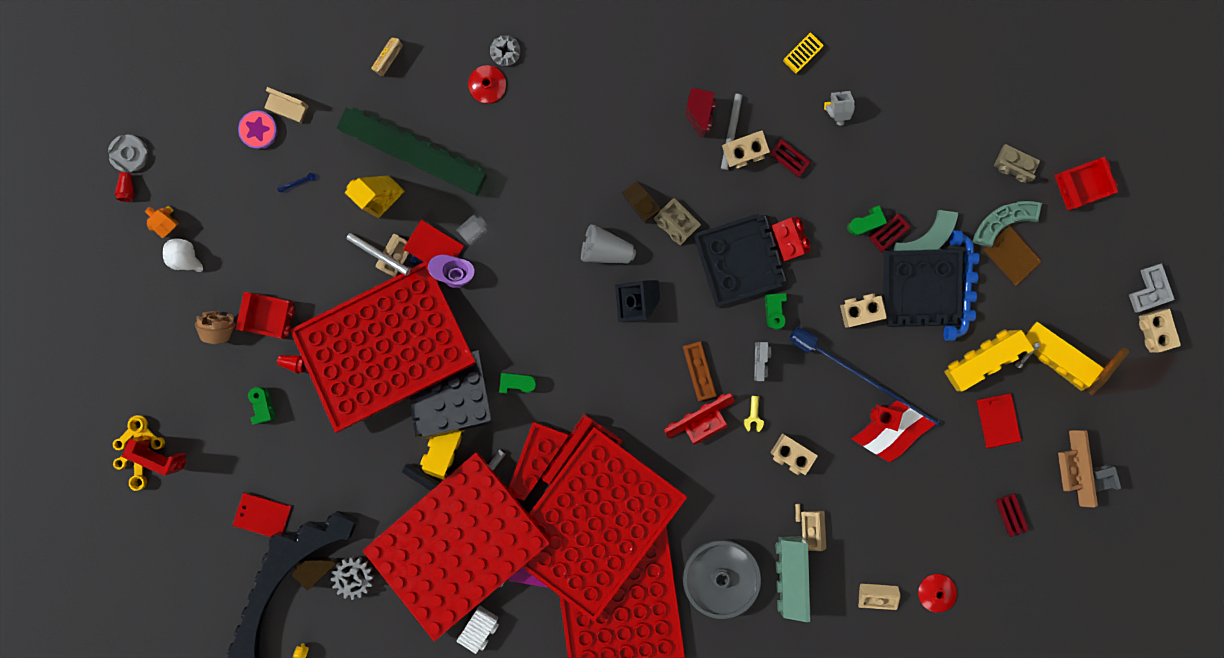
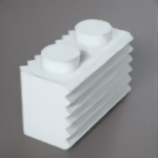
[457,605,499,654]

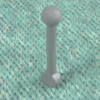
[1015,342,1041,368]

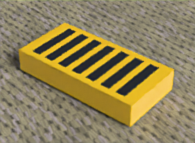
[783,32,824,74]

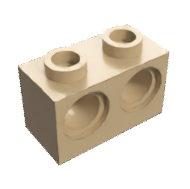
[722,130,770,168]
[840,293,887,327]
[1139,309,1181,352]
[770,434,817,476]

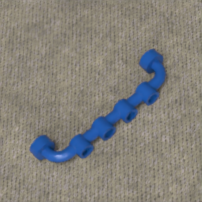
[943,230,979,341]

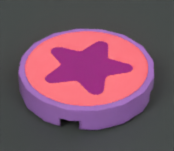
[238,110,278,150]

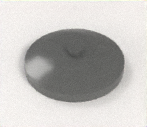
[683,540,761,619]

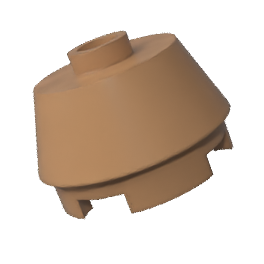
[195,311,235,344]

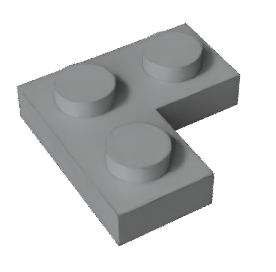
[1129,264,1175,312]
[754,342,771,381]

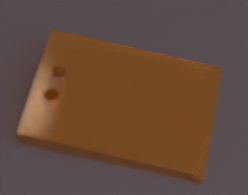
[983,226,1041,286]

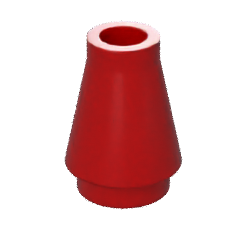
[114,172,135,202]
[277,355,307,374]

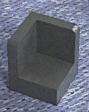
[1093,465,1121,492]

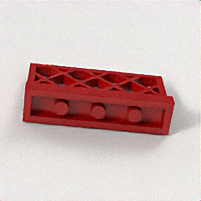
[541,413,623,484]

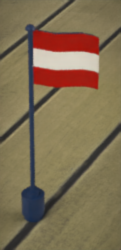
[789,327,940,462]

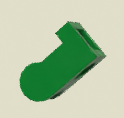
[847,205,887,236]
[765,293,787,329]
[499,373,537,393]
[248,387,276,425]

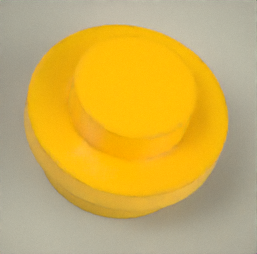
[293,643,309,658]

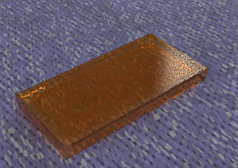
[1086,347,1130,395]

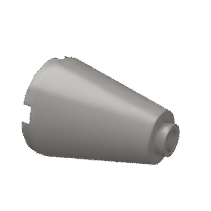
[581,224,636,263]

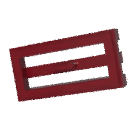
[769,139,811,178]
[868,213,911,253]
[995,493,1029,537]

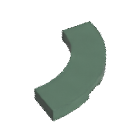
[972,201,1042,248]
[894,210,958,250]

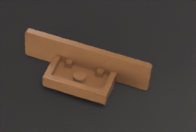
[1058,430,1098,507]

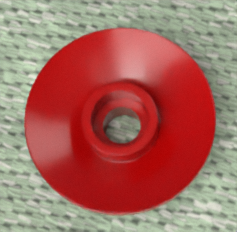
[468,65,506,104]
[918,574,957,612]

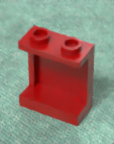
[1054,157,1118,211]
[236,292,295,339]
[121,435,187,476]

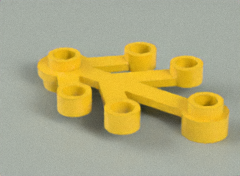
[113,415,165,491]

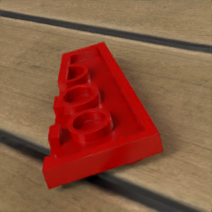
[508,421,569,501]

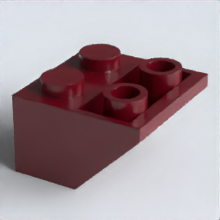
[685,88,717,138]

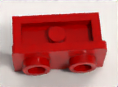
[771,216,811,261]

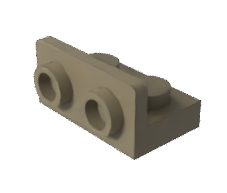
[994,144,1040,183]
[654,198,701,245]

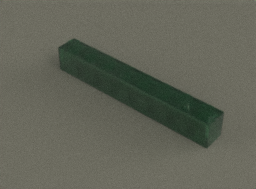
[336,107,487,197]

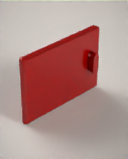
[403,219,464,263]
[976,393,1021,449]
[232,492,292,537]

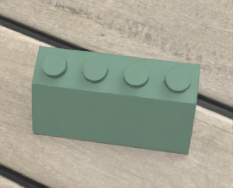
[775,536,810,622]

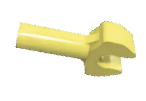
[744,396,764,432]

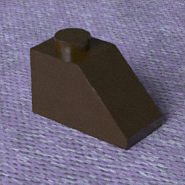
[622,181,660,223]
[291,557,340,591]

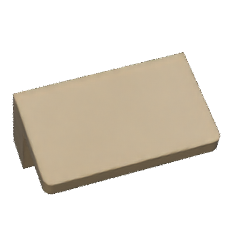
[264,87,309,124]

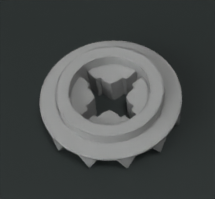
[490,35,520,66]

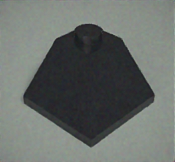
[615,280,660,322]

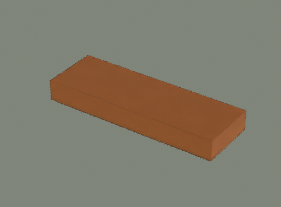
[682,341,717,401]

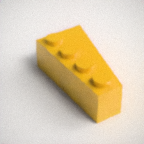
[345,175,405,218]
[1025,322,1104,391]
[944,329,1034,391]
[420,430,465,480]

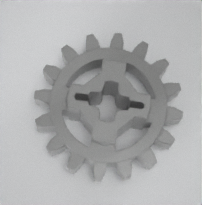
[331,556,374,600]

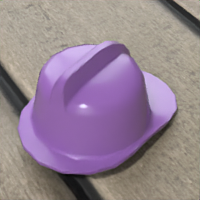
[428,255,474,288]

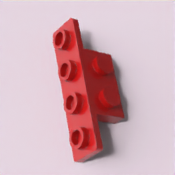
[664,393,735,445]

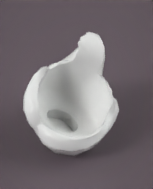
[163,239,203,272]

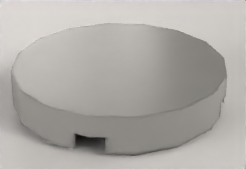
[108,134,148,173]

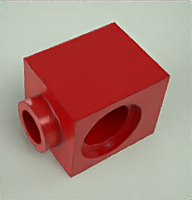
[870,404,903,431]

